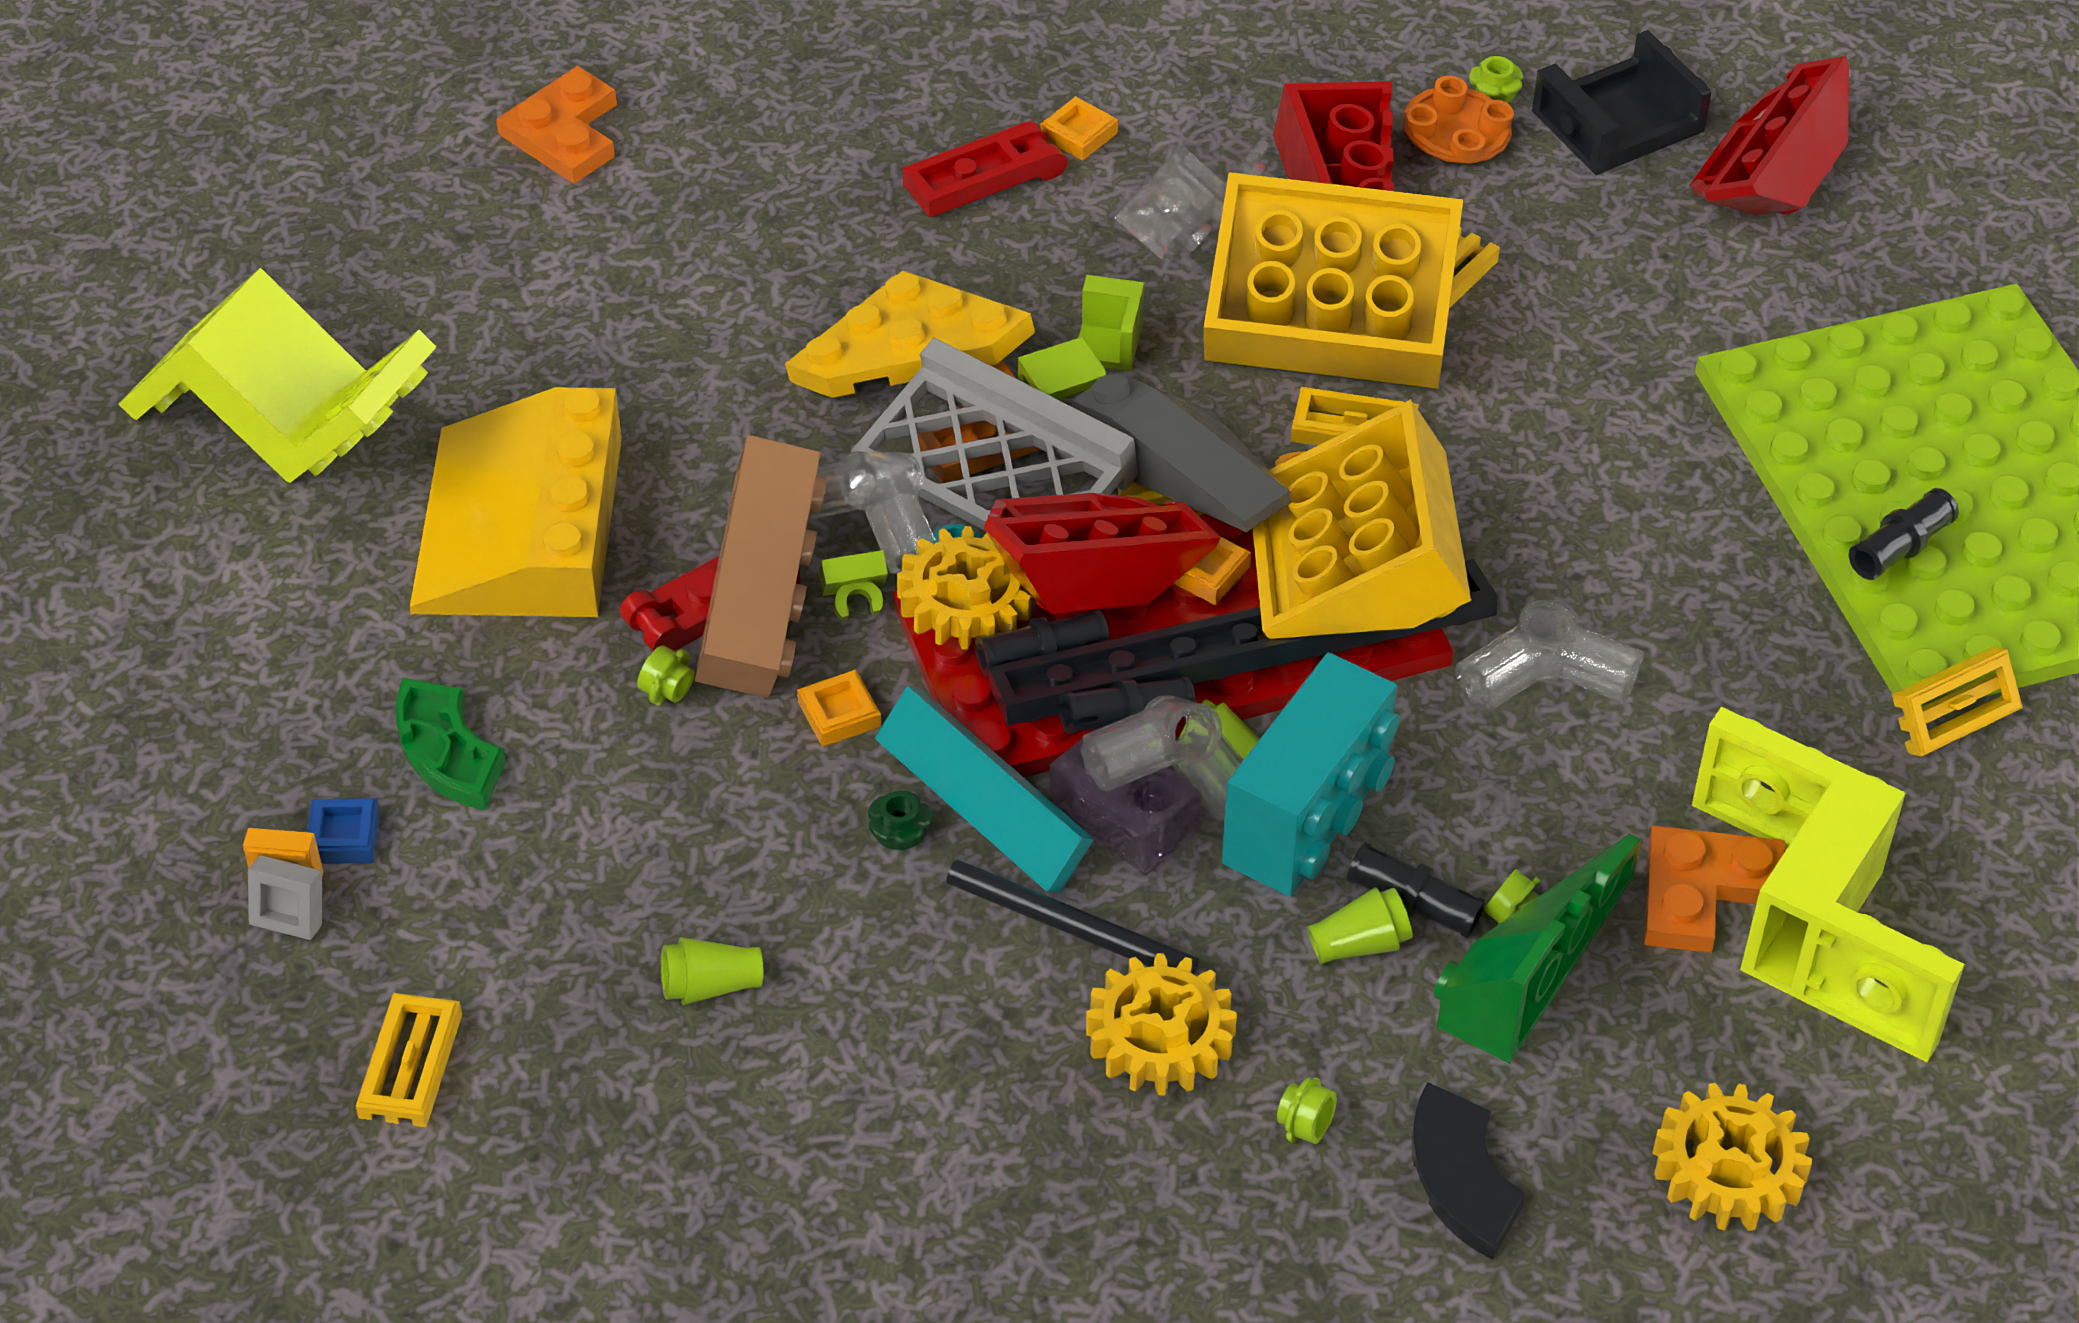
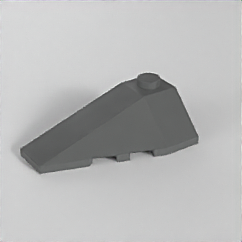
[1071,372,1292,532]

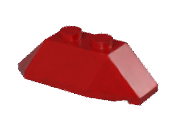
[1689,56,1849,215]
[984,493,1221,615]

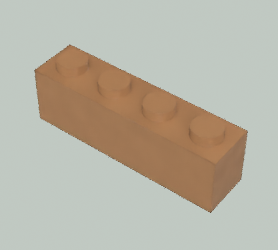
[694,435,827,697]

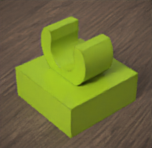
[818,550,888,621]

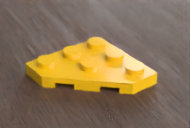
[785,271,1035,398]

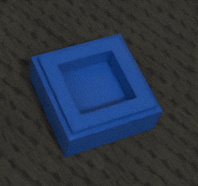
[307,798,380,864]

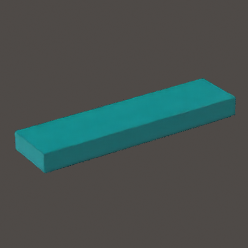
[875,686,1094,893]

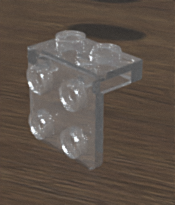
[1115,138,1271,262]

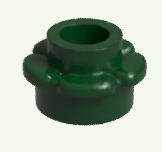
[868,791,933,850]

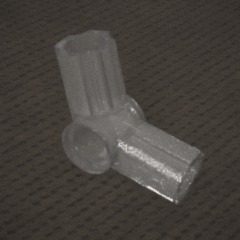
[810,451,936,574]
[1455,600,1644,711]
[1080,694,1243,820]

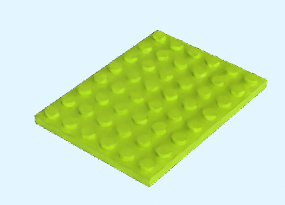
[1695,283,2079,712]

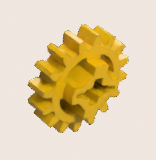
[897,526,1035,649]
[1086,953,1237,1096]
[1652,1083,1812,1231]

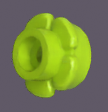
[1469,56,1523,103]
[637,645,695,705]
[1483,869,1540,925]
[1277,1077,1337,1144]

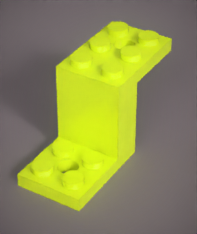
[118,268,437,483]
[1691,707,1965,1062]

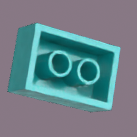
[1222,652,1400,897]

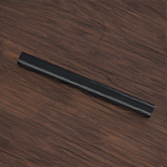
[947,859,1199,975]

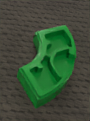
[395,678,506,810]

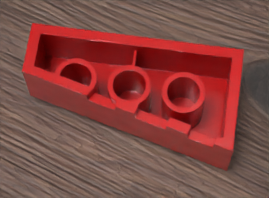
[1273,81,1394,191]

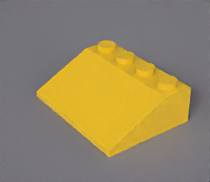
[1204,172,1463,389]
[410,387,622,617]
[1253,399,1471,639]

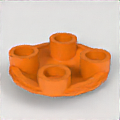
[1403,75,1514,164]

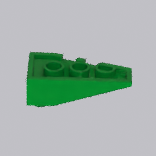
[1434,833,1641,1064]

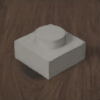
[248,855,322,940]

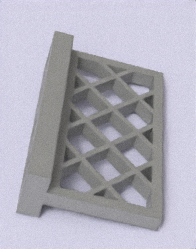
[851,337,1138,531]

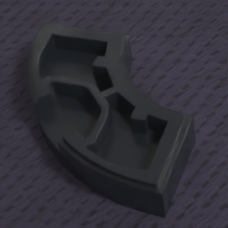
[1412,1082,1525,1260]

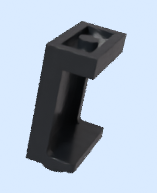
[1532,30,1711,175]

